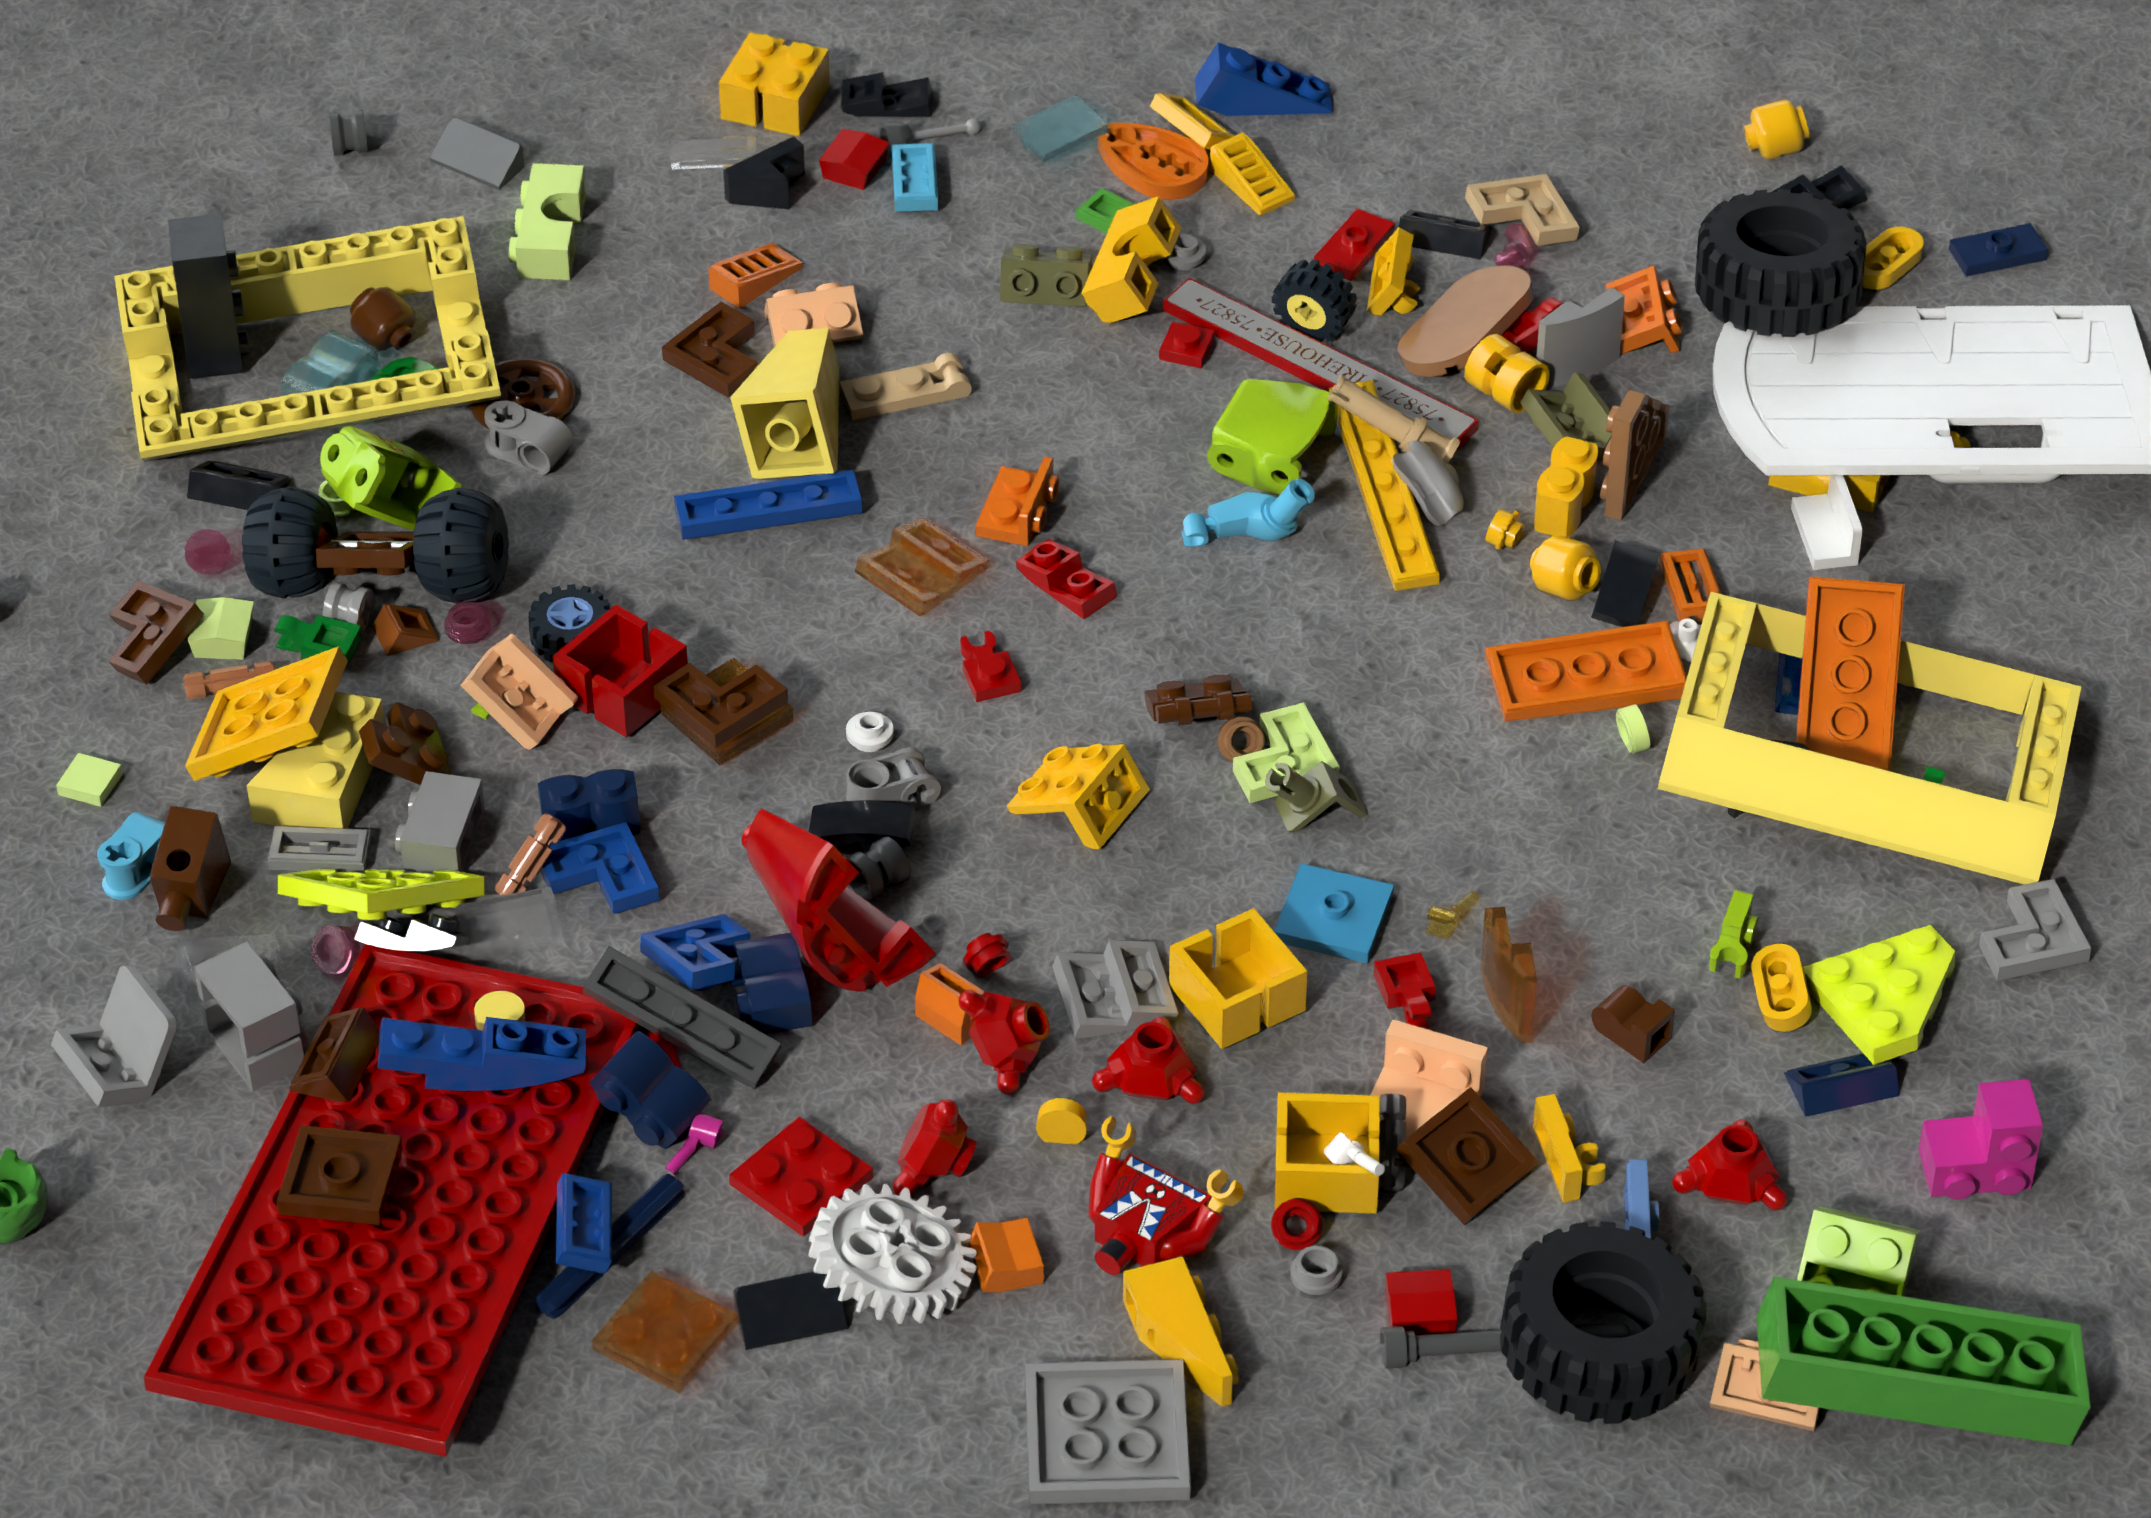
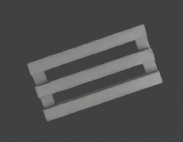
[267,826,371,873]

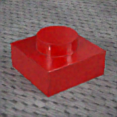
[1159,322,1214,369]

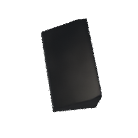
[1399,210,1492,260]
[187,460,291,510]
[733,1272,848,1350]

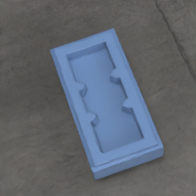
[1624,1159,1659,1239]

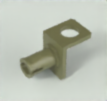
[1265,761,1368,832]

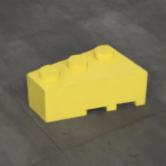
[247,692,385,829]

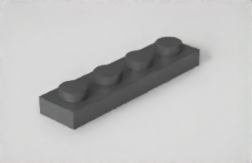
[583,946,781,1089]

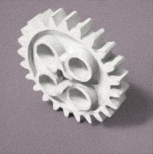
[808,1184,977,1324]

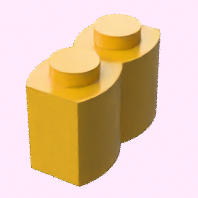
[1534,436,1598,538]

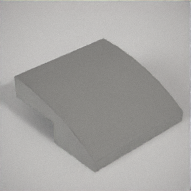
[1536,287,1625,388]
[1052,940,1179,1038]

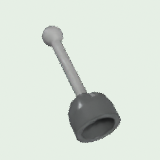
[879,118,981,157]

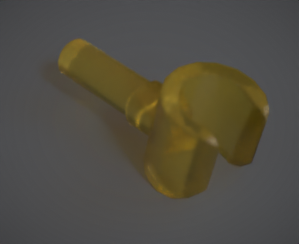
[1425,891,1479,939]

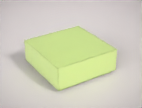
[56,753,123,807]

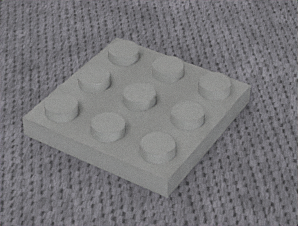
[1025,1360,1190,1504]

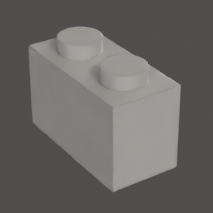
[395,771,485,874]

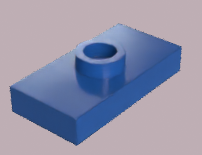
[556,1173,612,1274]

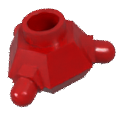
[958,990,1050,1095]
[1092,1017,1205,1104]
[893,1099,977,1197]
[1672,1119,1787,1211]

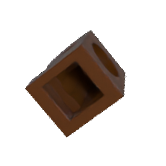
[1591,985,1675,1064]

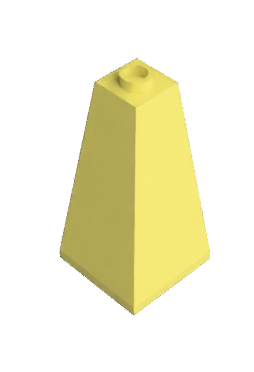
[730,327,839,479]

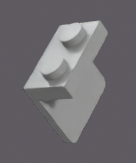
[51,965,177,1107]

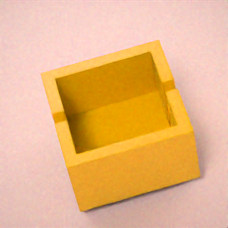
[719,32,830,137]
[1169,908,1307,1049]
[1274,1092,1380,1214]

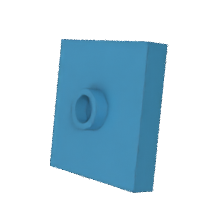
[1274,863,1394,964]

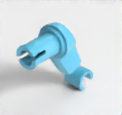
[1182,478,1315,547]

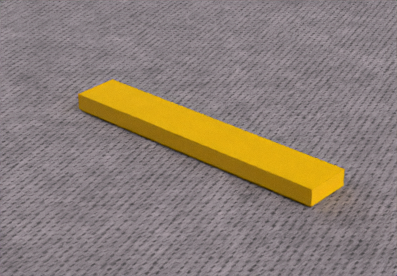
[1329,380,1439,591]

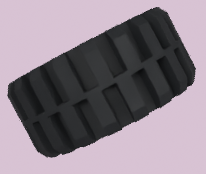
[1695,189,1866,337]
[1500,1221,1707,1424]

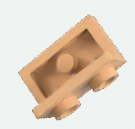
[764,283,863,347]
[460,634,578,750]

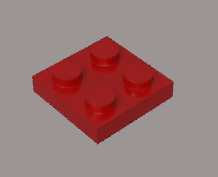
[729,1116,874,1237]

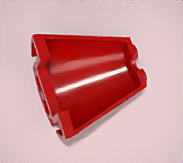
[741,808,936,992]

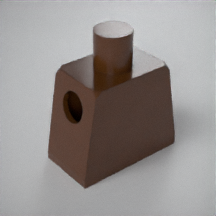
[150,805,231,931]

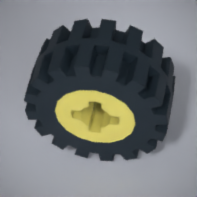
[1271,259,1357,342]

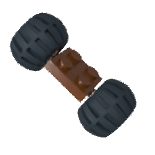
[242,487,509,604]

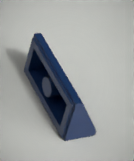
[1784,1054,1899,1117]

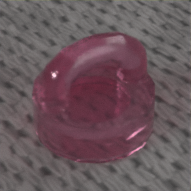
[184,529,231,575]
[311,925,362,974]

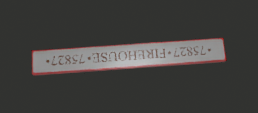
[1163,278,1479,452]

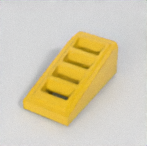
[1210,132,1295,216]

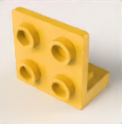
[1007,744,1150,849]

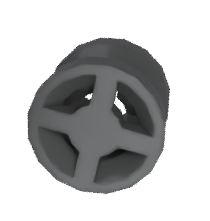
[329,110,368,155]

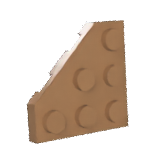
[1600,390,1670,521]

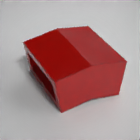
[819,129,890,190]
[1385,1269,1457,1335]

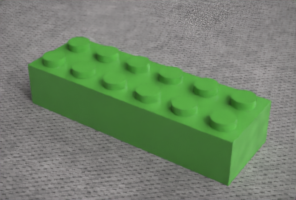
[1756,1276,2090,1446]

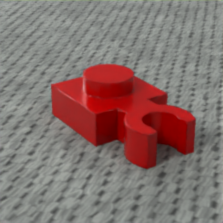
[960,631,1021,702]

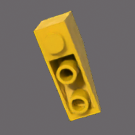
[1123,1257,1239,1407]

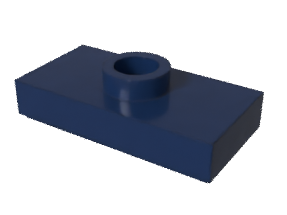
[1949,223,2048,277]

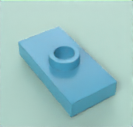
[892,143,938,212]

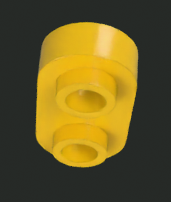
[1862,226,1924,290]
[1751,944,1812,1032]

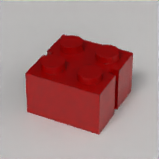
[553,604,688,738]

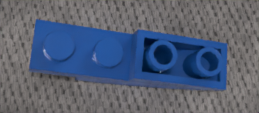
[378,1017,586,1091]

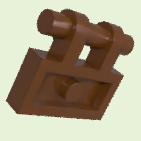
[1144,675,1252,726]

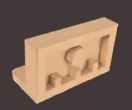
[1710,1339,1820,1431]

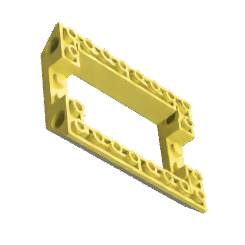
[114,216,501,461]
[1657,592,2081,885]

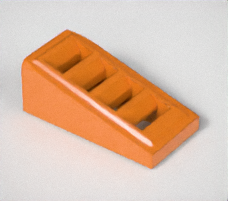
[708,243,803,309]

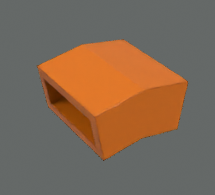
[915,963,984,1046]
[968,1217,1044,1293]

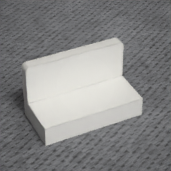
[1791,475,1862,570]

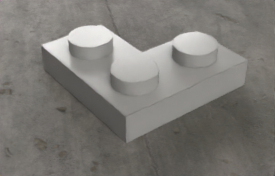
[1979,879,2091,981]

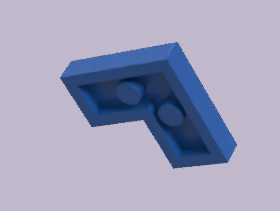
[540,822,660,914]
[640,914,751,991]

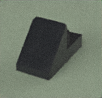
[723,136,805,210]

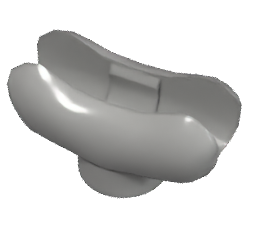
[1392,441,1464,526]

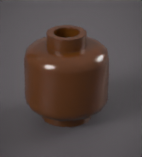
[350,287,416,352]

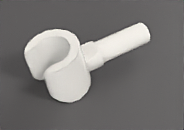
[1324,1132,1385,1176]

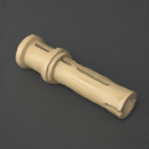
[1327,374,1460,463]

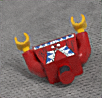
[1088,1116,1244,1275]

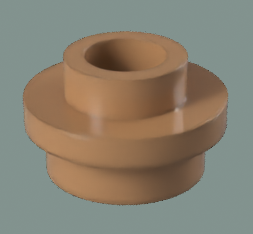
[1217,717,1265,762]

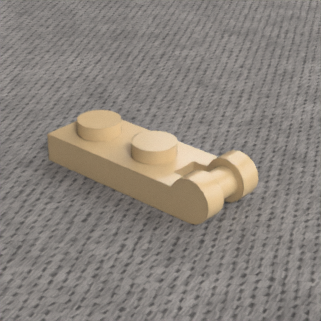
[840,353,972,421]

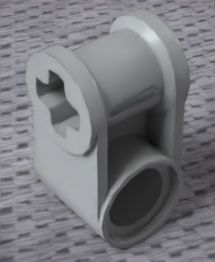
[484,401,573,475]
[846,747,941,809]

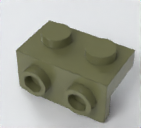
[1000,244,1092,307]
[1520,373,1612,461]

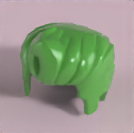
[0,1148,48,1244]

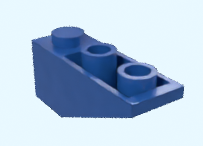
[1195,42,1332,116]

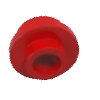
[963,933,1011,977]
[1271,1199,1323,1251]

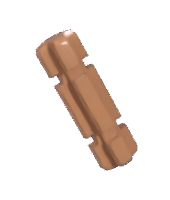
[183,661,275,699]
[495,813,566,903]

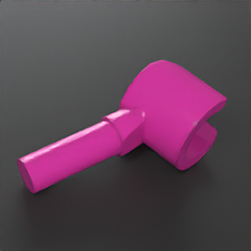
[665,1114,723,1175]

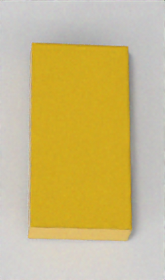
[1150,93,1234,150]

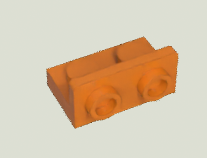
[1605,265,1683,354]
[975,456,1060,546]

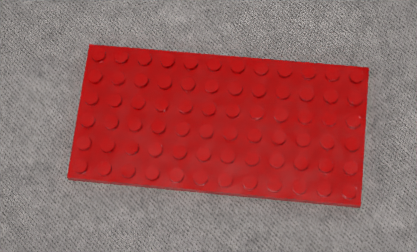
[144,943,642,1457]

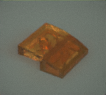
[855,517,989,616]
[1480,907,1537,1044]

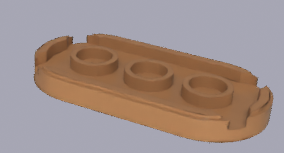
[1398,266,1534,377]

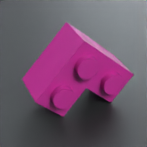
[1918,1079,2043,1200]

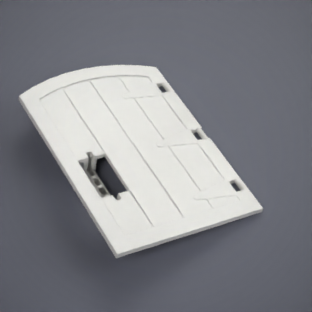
[1712,305,2151,483]

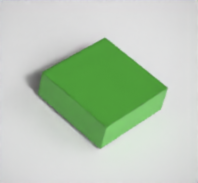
[1076,188,1134,234]

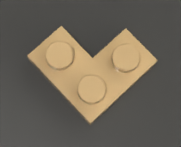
[1465,174,1580,246]

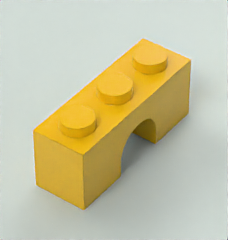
[1081,196,1182,323]

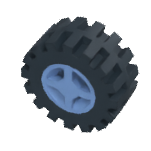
[528,584,611,663]

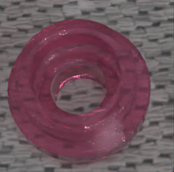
[444,601,491,644]

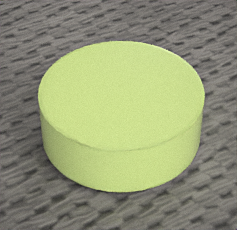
[1616,704,1650,754]

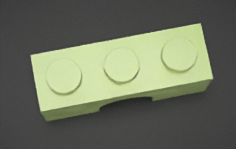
[509,163,586,280]

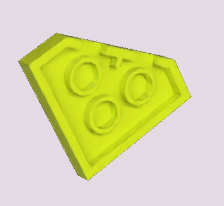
[278,869,485,920]
[1803,925,1955,1065]

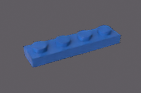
[674,469,862,540]

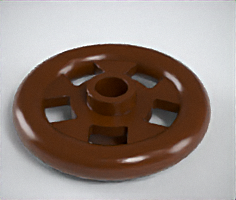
[469,358,575,429]

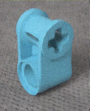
[97,812,165,900]

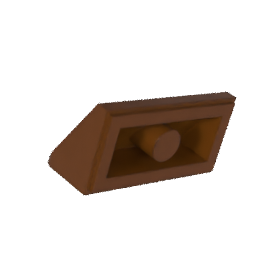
[290,1007,380,1102]

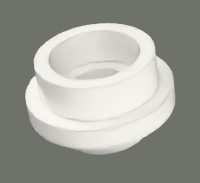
[846,712,893,752]

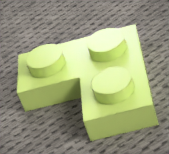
[1233,702,1339,803]

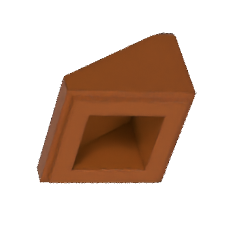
[372,604,439,656]

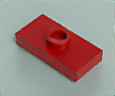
[1314,208,1395,281]

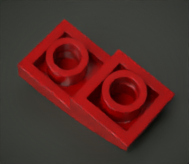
[1016,538,1117,619]

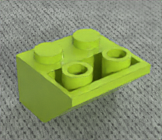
[1797,1205,1921,1297]

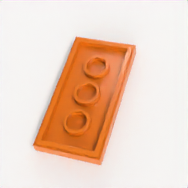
[1796,577,1905,771]
[1485,621,1687,721]

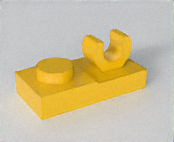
[1366,227,1420,316]
[1533,1094,1606,1203]

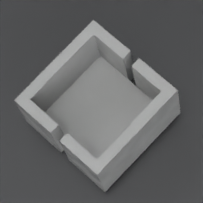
[194,941,307,1092]

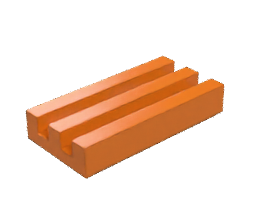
[1659,548,1721,622]

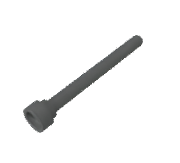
[1380,1322,1630,1369]

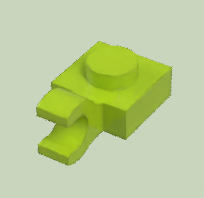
[1709,890,1759,979]

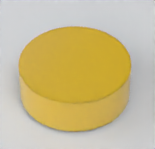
[1036,1098,1088,1144]

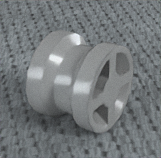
[323,582,375,634]

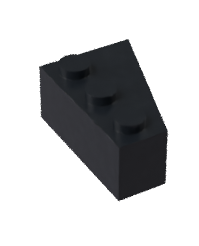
[168,213,250,379]

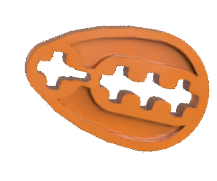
[1098,122,1209,200]

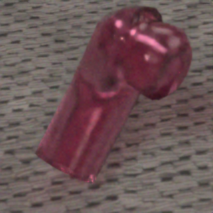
[1494,223,1535,269]

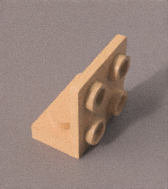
[1371,1020,1488,1138]

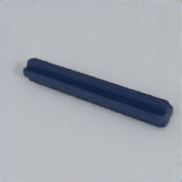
[535,1174,685,1319]

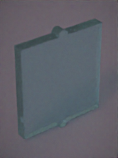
[1012,95,1109,163]

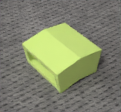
[188,597,254,660]

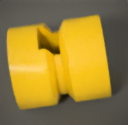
[1464,334,1549,415]

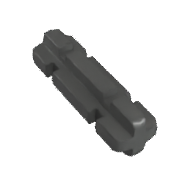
[1378,1094,1406,1192]

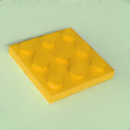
[185,646,348,781]

